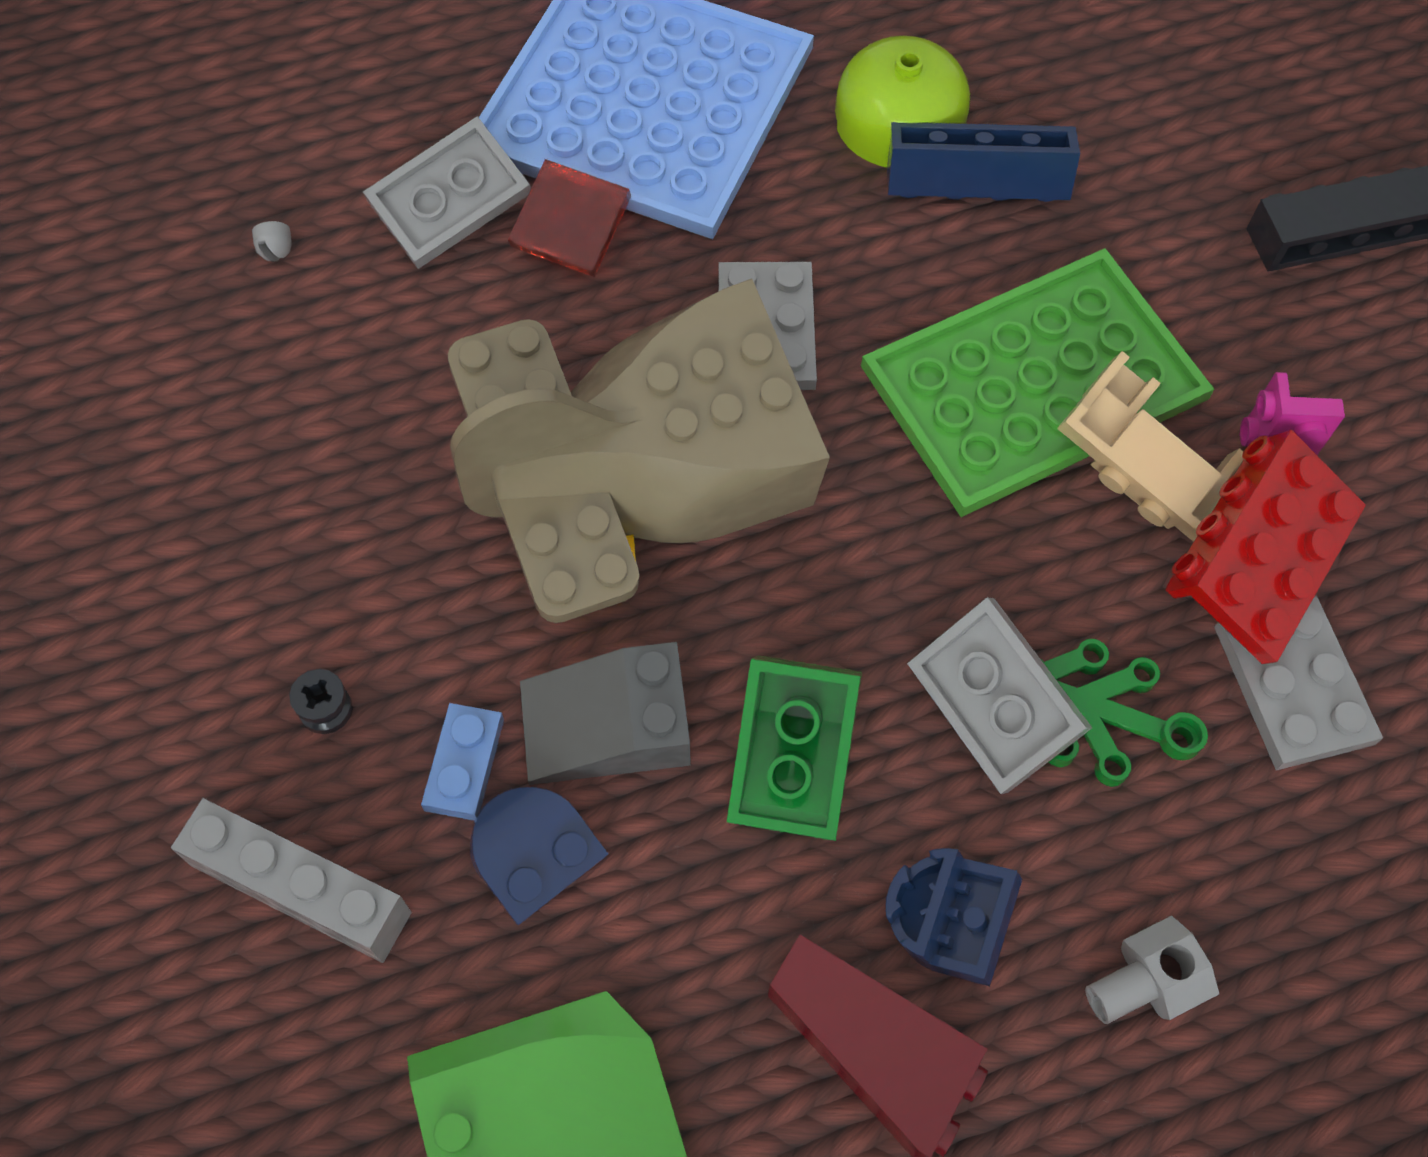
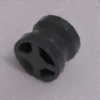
[289,669,353,734]

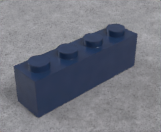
[887,122,1080,202]

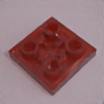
[508,159,631,277]

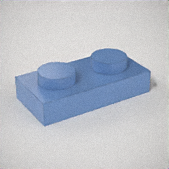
[421,703,504,821]

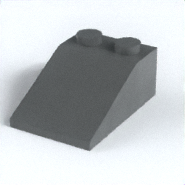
[520,642,691,785]

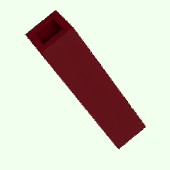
[768,935,988,1157]

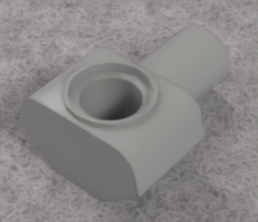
[1085,916,1219,1024]

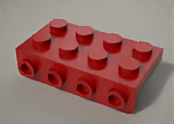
[1166,429,1366,664]

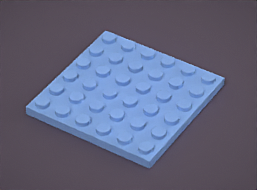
[479,0,814,239]

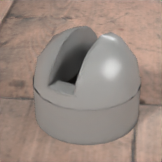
[252,221,292,262]

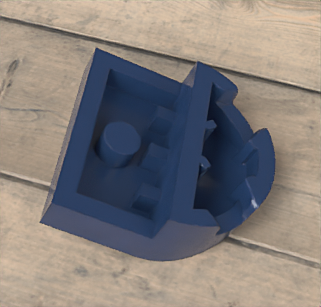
[470,787,608,925]
[886,848,1022,987]

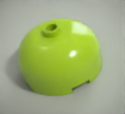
[835,36,970,168]

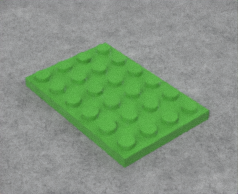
[861,248,1214,517]

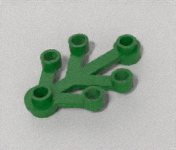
[1041,639,1208,787]

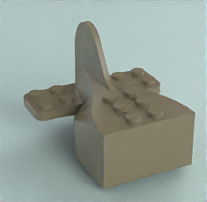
[448,278,830,623]

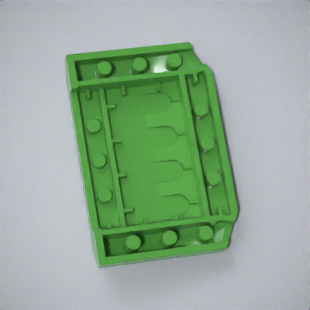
[407,991,687,1157]

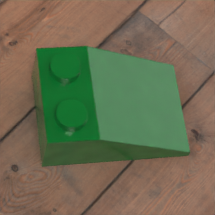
[727,655,862,841]

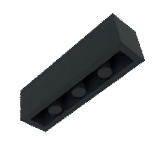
[1246,166,1428,272]

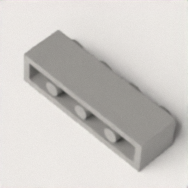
[171,798,412,963]

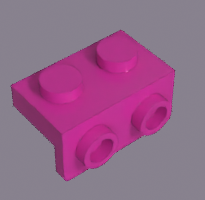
[1240,372,1345,455]

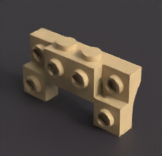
[1057,351,1244,542]

